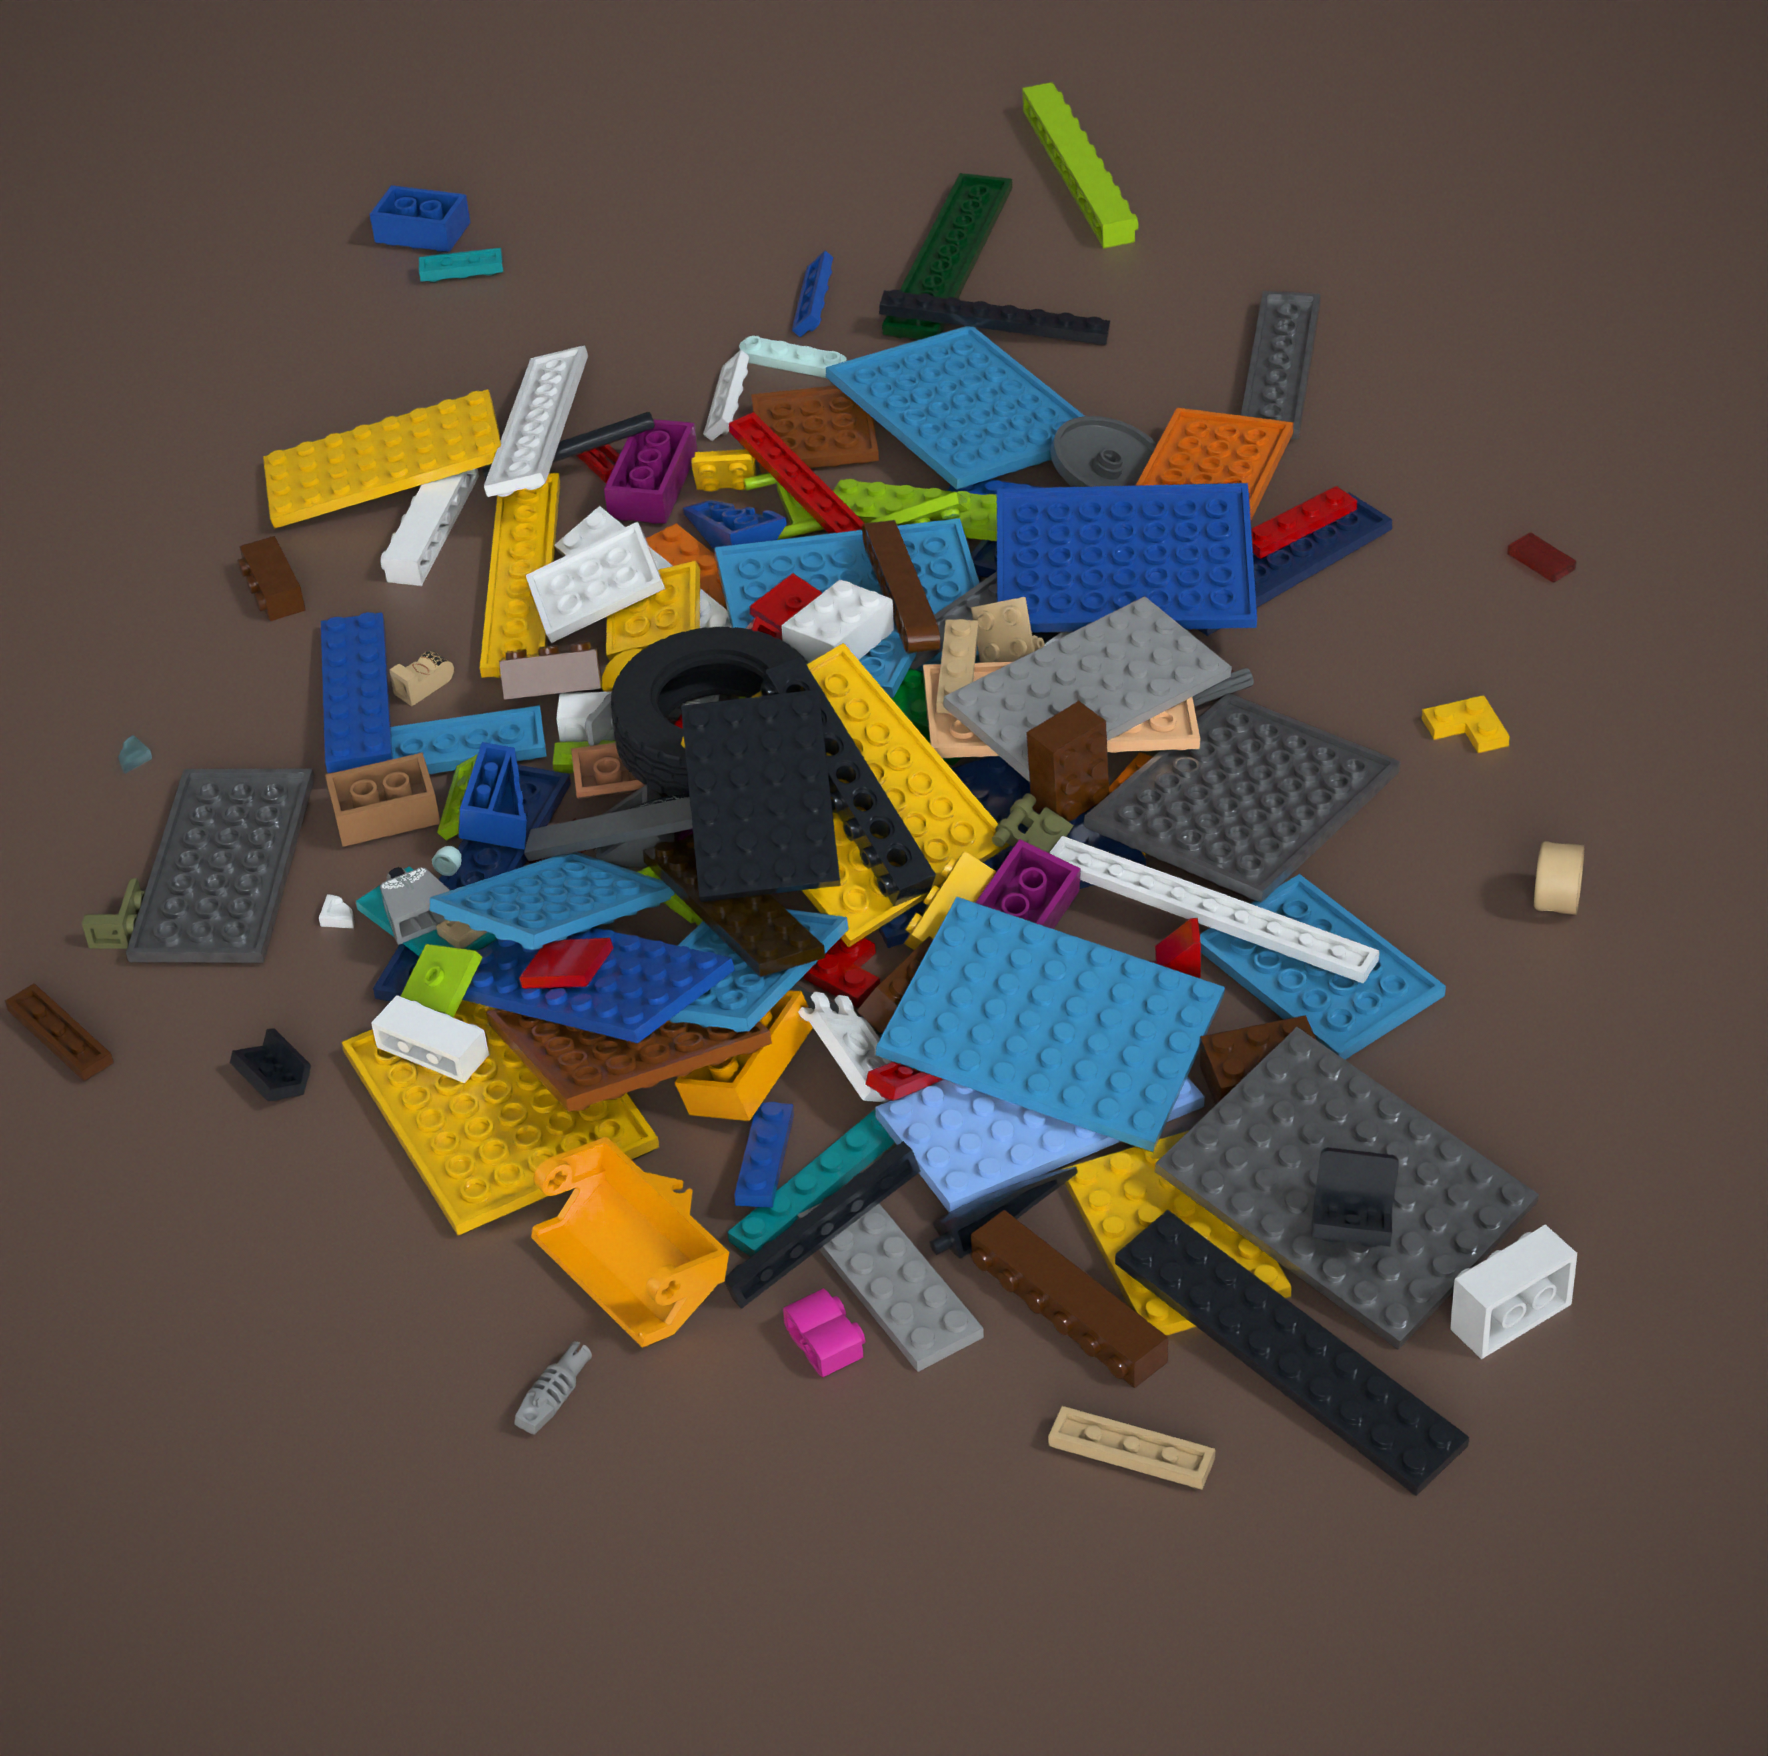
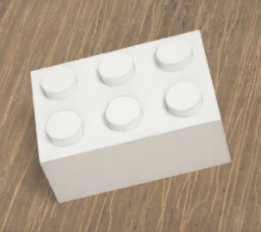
[781,580,894,663]
[1450,1224,1577,1359]

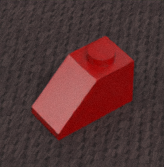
[1149,918,1201,979]

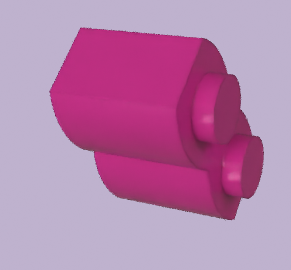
[783,1288,866,1378]

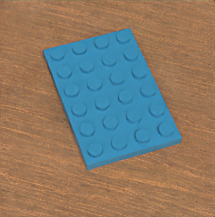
[429,852,675,950]
[1200,874,1446,1060]
[669,909,849,1032]

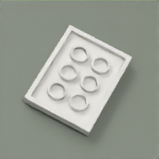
[526,522,666,643]

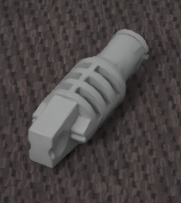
[514,1341,592,1435]

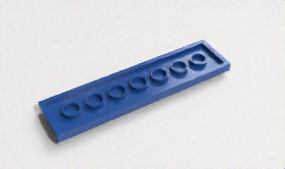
[321,612,393,773]

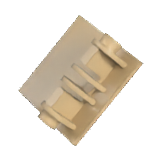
[971,597,1045,663]

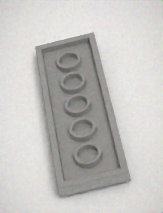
[798,1203,984,1372]

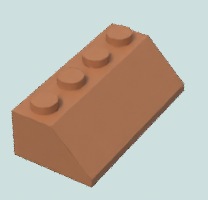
[571,743,645,800]

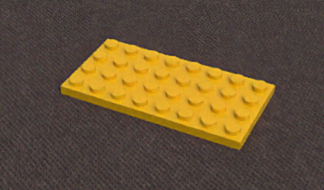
[263,389,501,529]

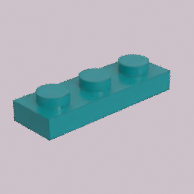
[419,248,503,282]

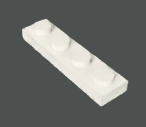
[703,350,749,441]

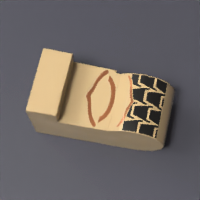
[389,651,454,706]

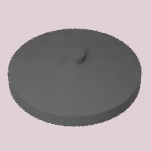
[1050,416,1157,487]

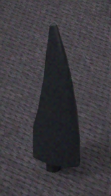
[930,1166,1078,1259]

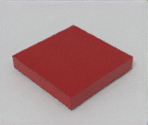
[519,938,613,989]

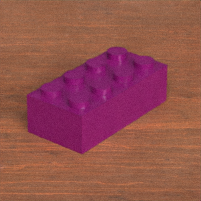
[604,419,698,524]
[976,839,1081,929]

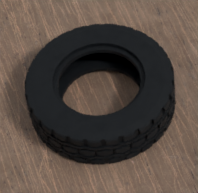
[611,627,808,796]

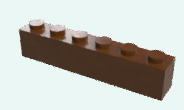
[971,1210,1168,1388]

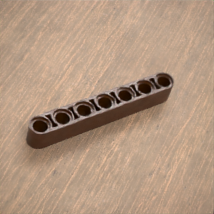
[862,520,940,654]

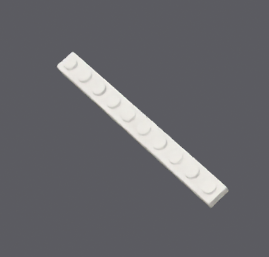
[1050,836,1379,984]

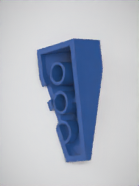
[683,500,787,551]

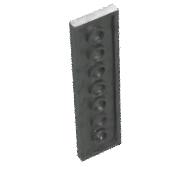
[1241,291,1320,439]

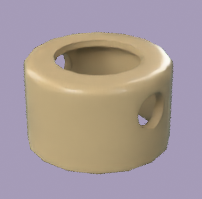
[1534,841,1584,915]

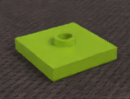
[400,944,482,1018]

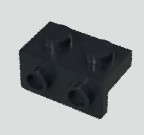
[230,1028,311,1101]

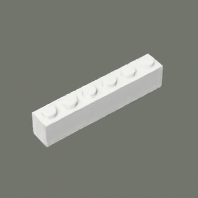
[381,468,479,586]

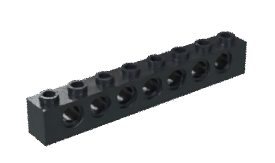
[760,656,936,907]

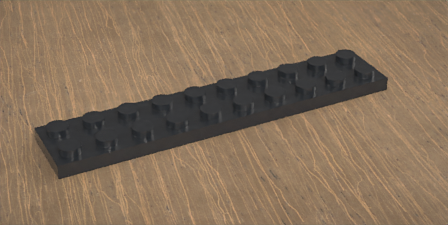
[1115,1210,1470,1496]

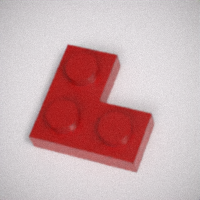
[804,938,880,1008]

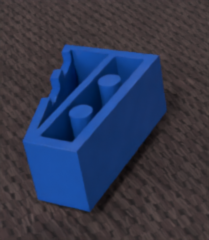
[459,742,527,850]

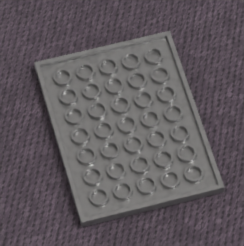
[1084,693,1401,903]
[1155,1027,1539,1350]

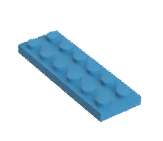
[391,705,547,774]

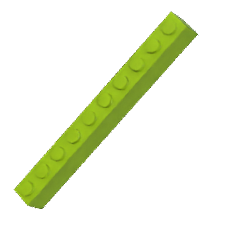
[1022,82,1138,248]

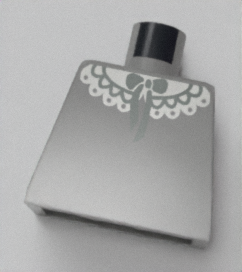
[380,867,450,945]

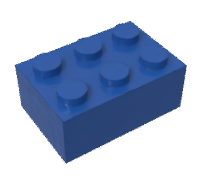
[370,185,471,252]

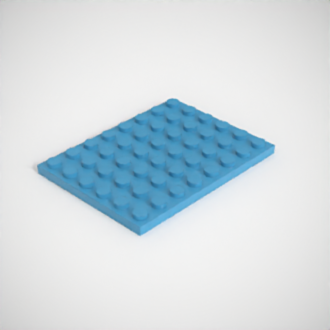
[826,326,1084,490]
[715,518,980,671]
[876,897,1225,1152]

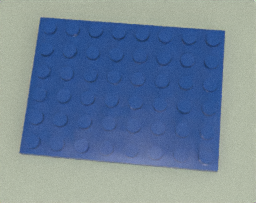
[997,483,1257,633]

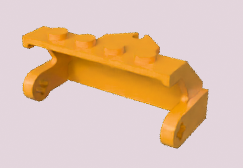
[531,1136,729,1348]

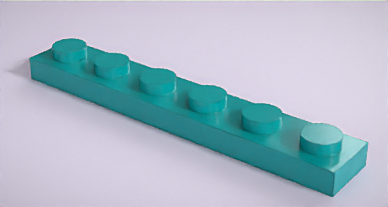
[727,1103,895,1257]

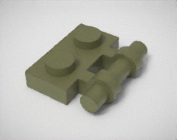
[992,793,1074,853]

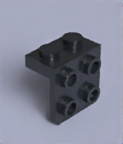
[1312,1147,1399,1247]

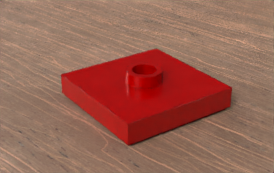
[749,573,822,631]

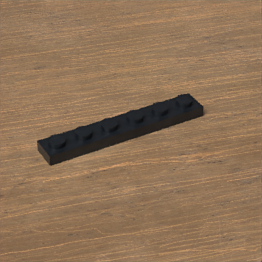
[724,1141,921,1309]

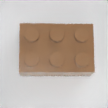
[325,752,440,847]

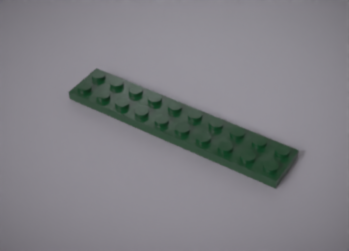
[882,173,1012,339]

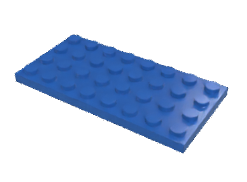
[462,927,735,1043]

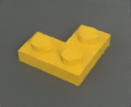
[1422,695,1510,753]

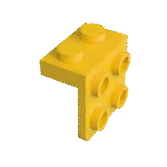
[691,449,756,492]

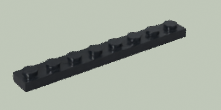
[879,290,1110,345]

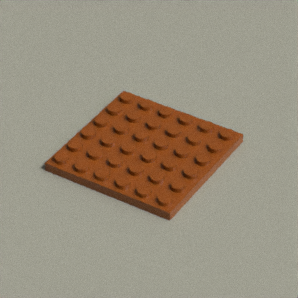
[487,1009,772,1112]

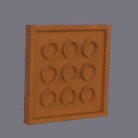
[751,386,879,473]

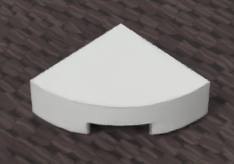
[319,894,355,928]

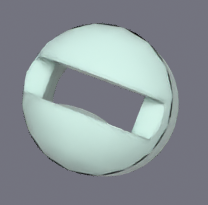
[432,846,462,876]

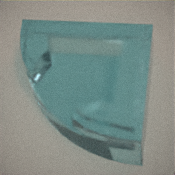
[118,735,153,773]

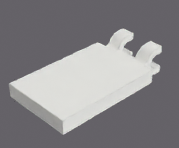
[798,992,893,1103]

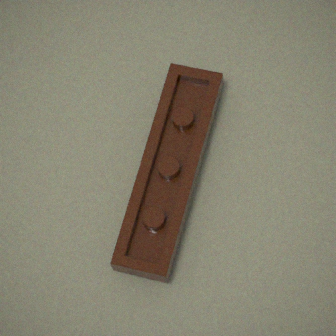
[5,983,114,1081]

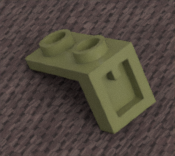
[82,878,145,949]

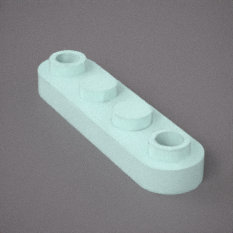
[739,336,847,378]

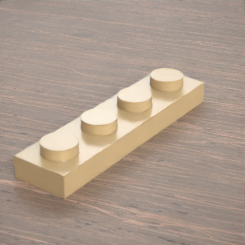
[936,619,979,713]
[1048,1406,1215,1489]

